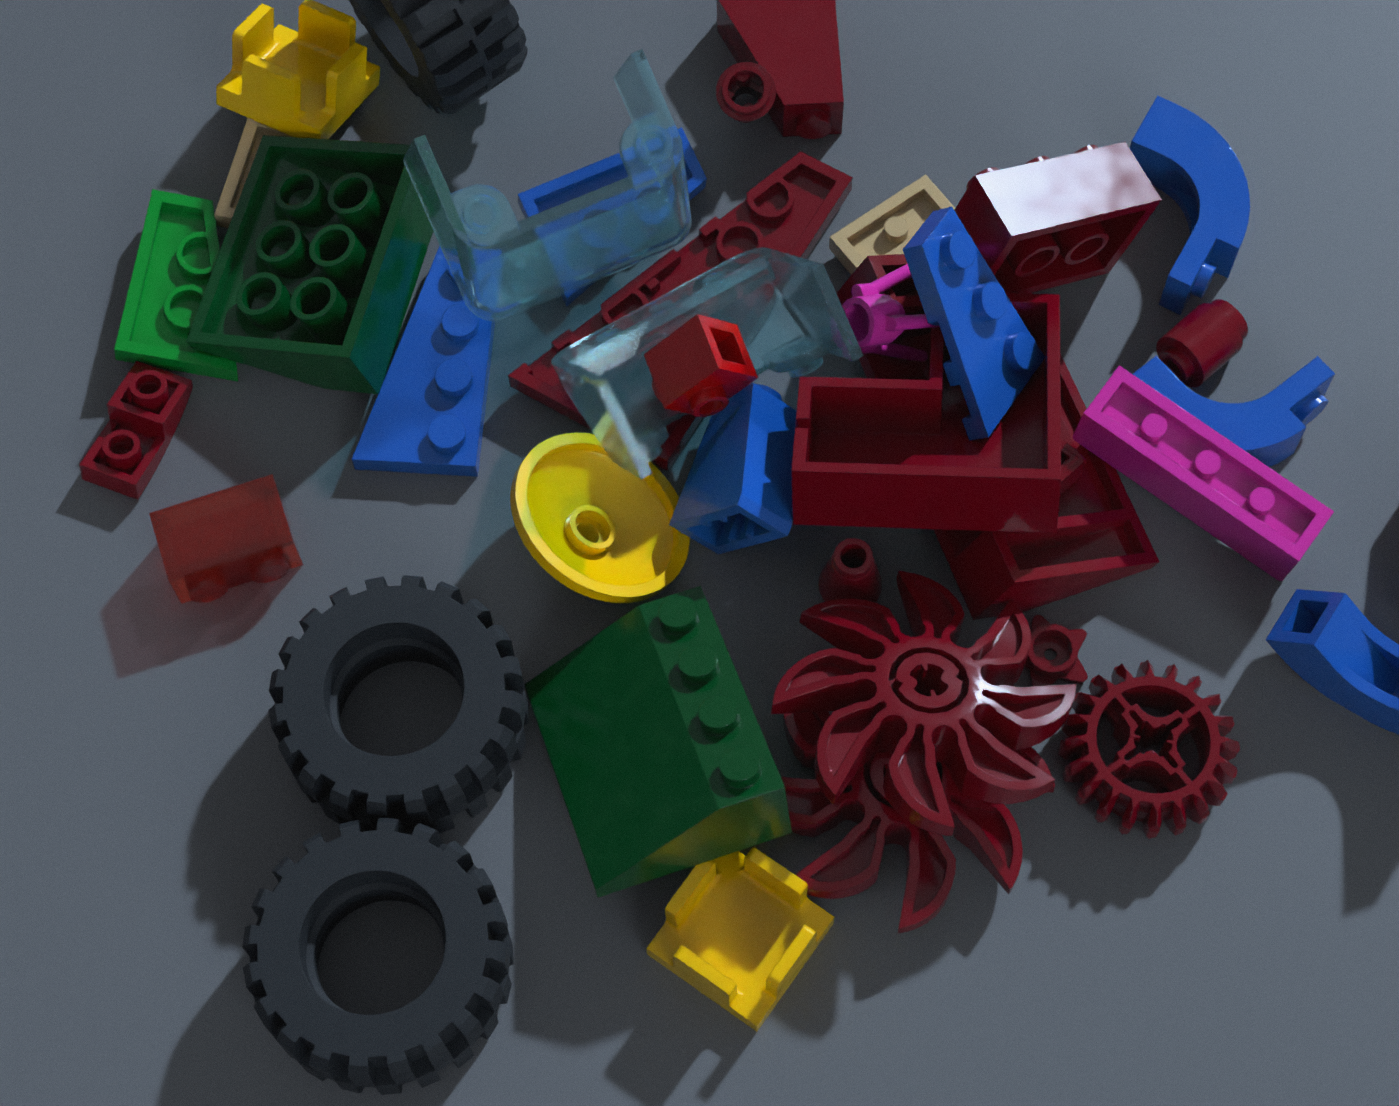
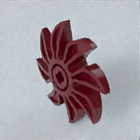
[771,571,1076,836]
[781,711,1055,933]

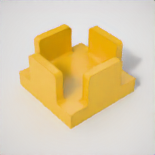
[216,0,380,139]
[646,847,835,1032]

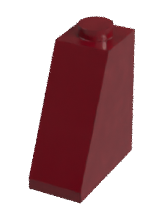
[716,0,844,139]

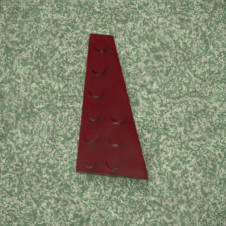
[508,151,853,471]

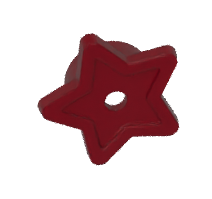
[1024,615,1088,686]

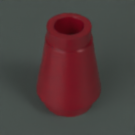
[716,62,776,123]
[818,538,882,602]

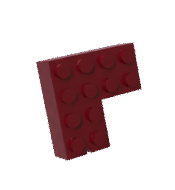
[791,293,1061,533]

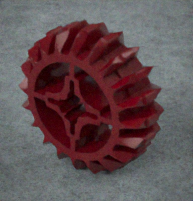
[1058,660,1240,839]

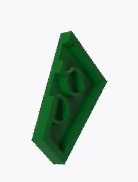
[114,189,238,382]

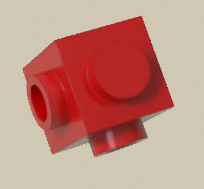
[644,314,758,417]

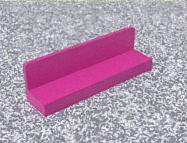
[1073,365,1334,581]

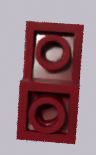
[79,360,193,500]

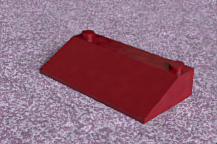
[832,254,1160,620]

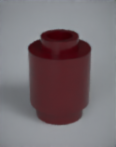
[1156,299,1248,387]

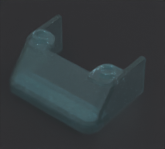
[403,49,692,321]
[551,247,864,480]

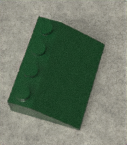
[186,135,449,394]
[524,585,792,898]

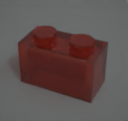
[149,474,303,604]

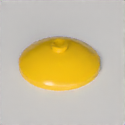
[510,432,690,603]

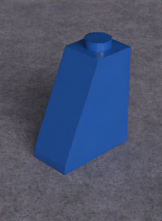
[669,383,797,554]

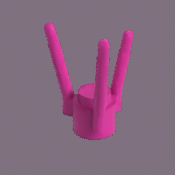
[838,264,940,362]

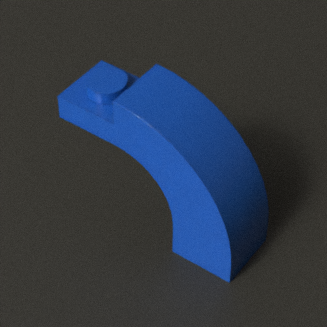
[1130,95,1250,315]
[1133,356,1335,467]
[1266,589,1399,735]

